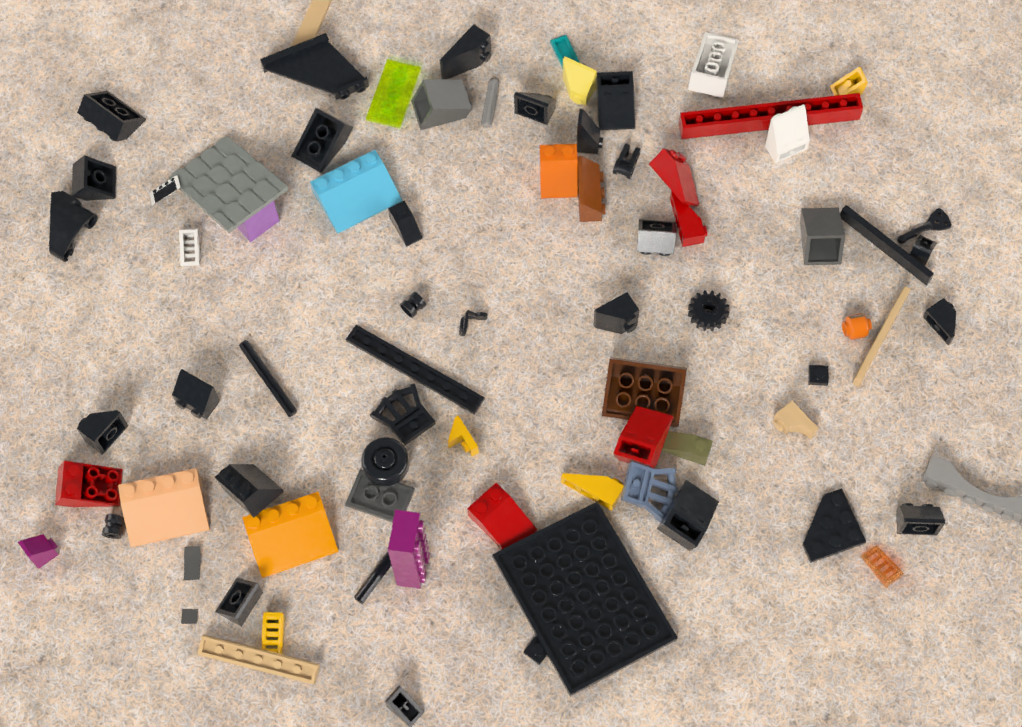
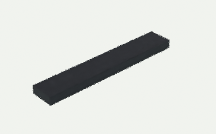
[840,205,934,286]

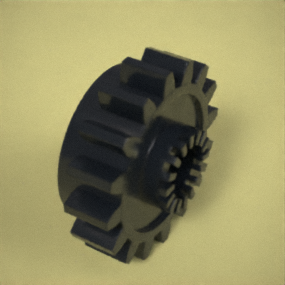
[688,290,730,331]

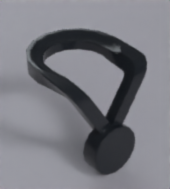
[459,310,488,336]

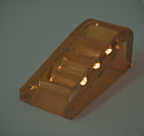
[861,545,904,589]

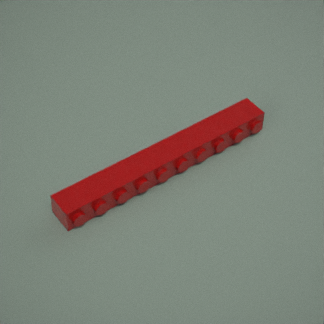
[679,93,863,139]

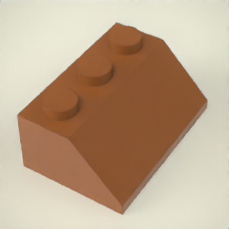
[578,156,605,222]

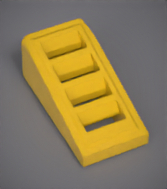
[261,612,285,654]

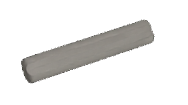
[481,79,499,128]

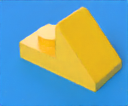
[830,67,868,96]
[448,415,479,456]

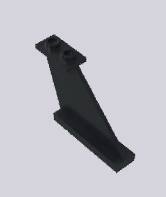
[260,33,369,100]

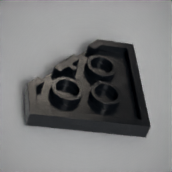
[802,488,866,563]

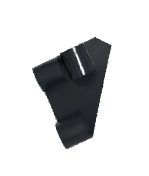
[49,191,98,262]

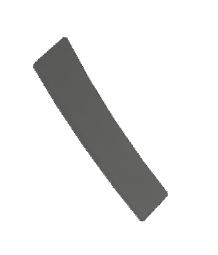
[181,546,200,624]

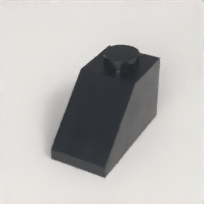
[388,200,423,247]
[923,298,956,345]

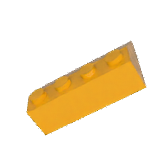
[242,491,338,578]

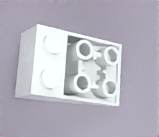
[765,104,810,163]

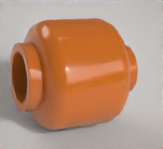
[842,313,872,340]

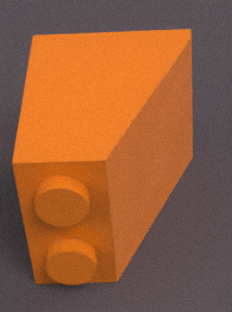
[540,144,578,198]

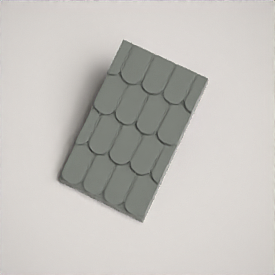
[169,136,289,243]

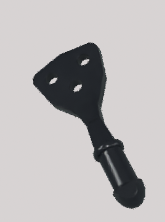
[897,208,952,244]

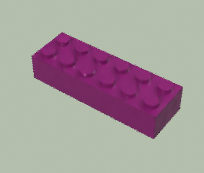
[388,509,430,589]

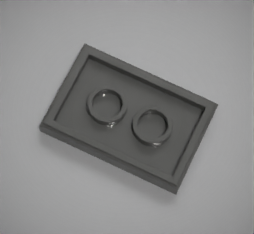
[345,470,415,522]

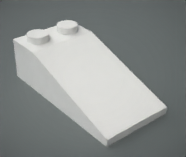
[688,32,739,98]

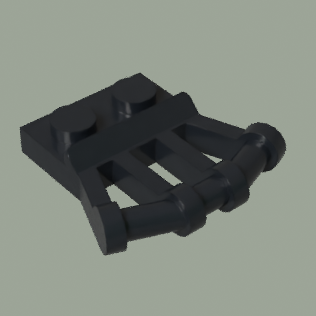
[370,383,436,446]

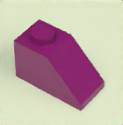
[18,534,59,569]

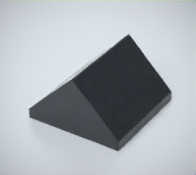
[215,578,263,627]

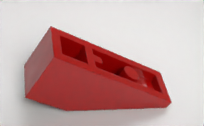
[670,190,707,247]

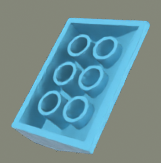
[310,150,402,234]

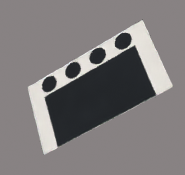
[149,175,181,205]

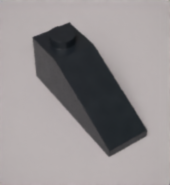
[577,109,603,154]

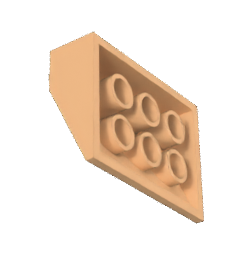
[118,468,209,547]

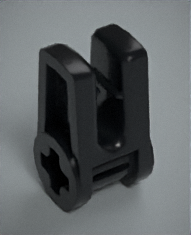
[613,143,641,179]

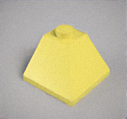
[563,57,597,105]

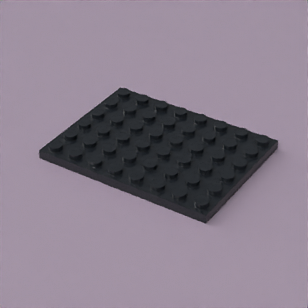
[492,502,678,697]

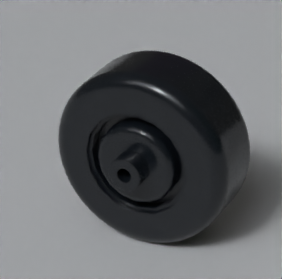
[361,437,409,486]

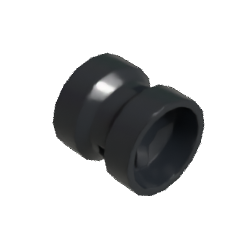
[400,292,426,318]
[101,514,125,539]

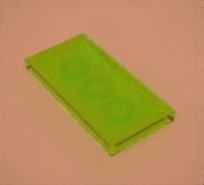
[366,59,421,129]

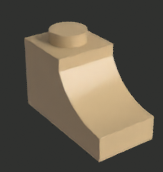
[773,401,819,440]

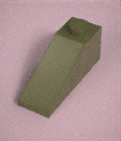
[662,431,713,466]

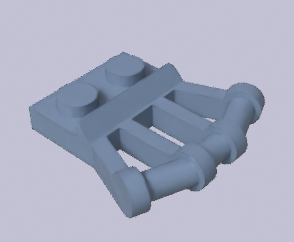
[621,462,678,522]

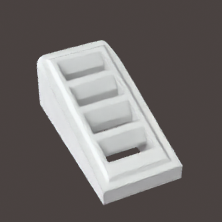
[179,229,200,267]

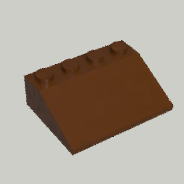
[602,357,687,427]

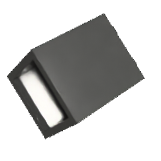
[411,79,472,130]
[800,207,845,265]

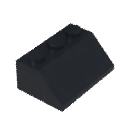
[77,91,146,142]
[215,464,284,518]

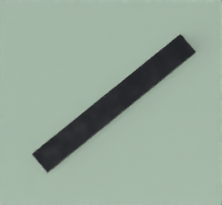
[346,325,485,415]

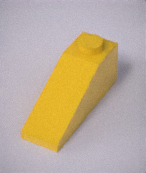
[561,473,624,511]

